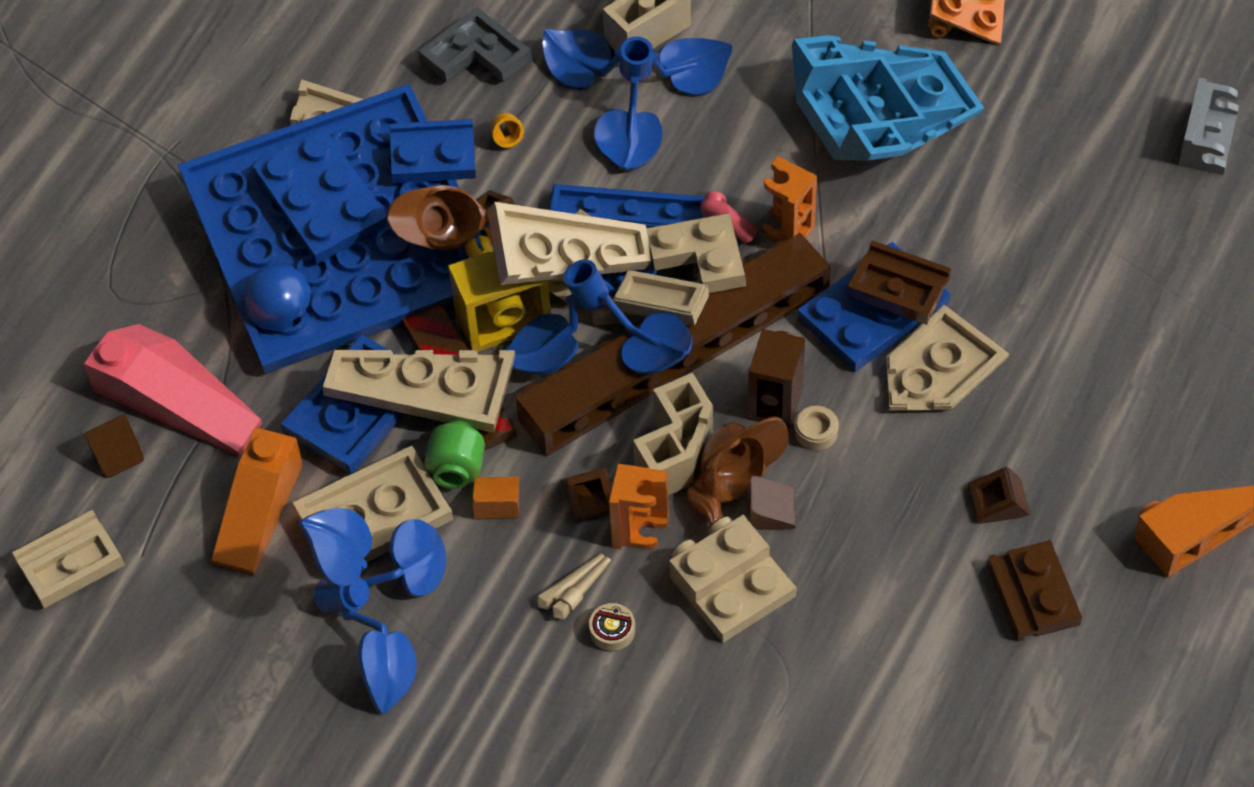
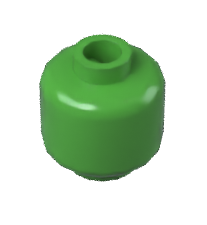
[424,420,485,489]

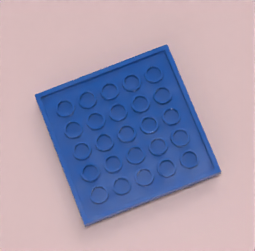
[178,83,482,374]

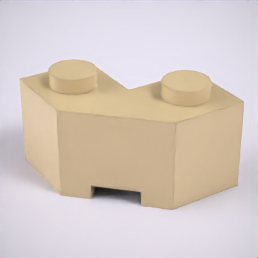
[633,372,713,496]

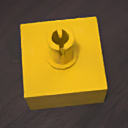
[448,236,551,352]

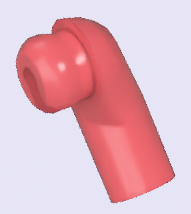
[700,191,757,244]

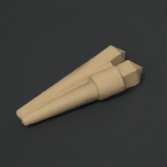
[538,553,611,619]

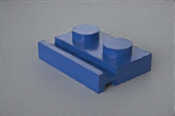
[390,119,476,183]

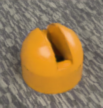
[489,112,524,148]

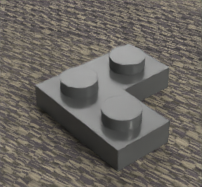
[418,7,532,82]

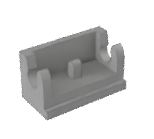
[1178,77,1239,175]

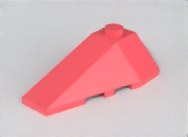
[84,324,262,457]

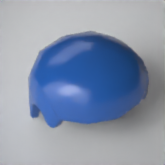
[244,263,312,331]

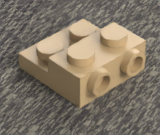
[669,515,797,643]

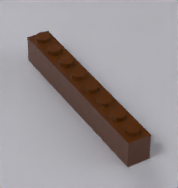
[515,233,831,456]

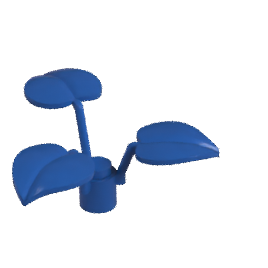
[543,29,732,170]
[506,259,693,375]
[298,508,446,714]

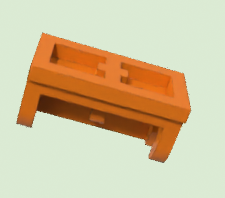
[763,156,817,243]
[609,464,669,549]

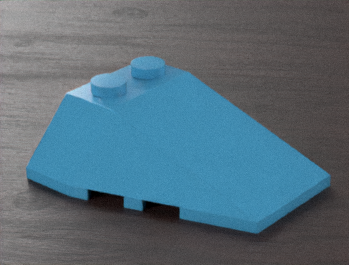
[792,35,984,161]

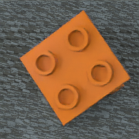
[928,0,1005,46]

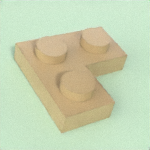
[646,213,746,293]

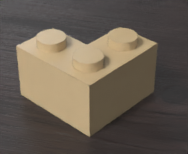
[603,0,691,51]

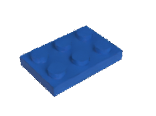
[252,127,388,264]
[798,242,950,372]
[281,334,405,475]

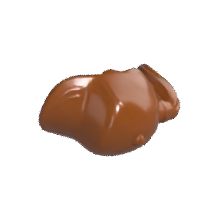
[386,185,491,250]
[687,417,788,528]

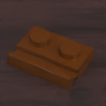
[847,240,952,325]
[987,540,1082,642]

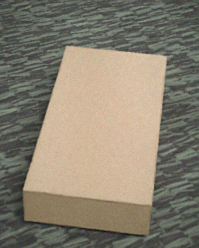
[612,270,709,326]

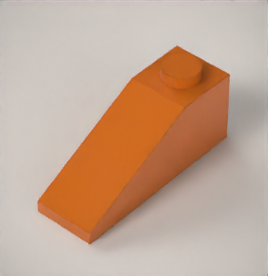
[211,427,303,575]
[1134,485,1254,578]

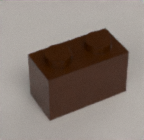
[748,329,805,429]

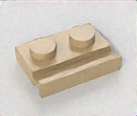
[12,510,125,609]

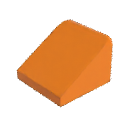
[473,476,520,519]

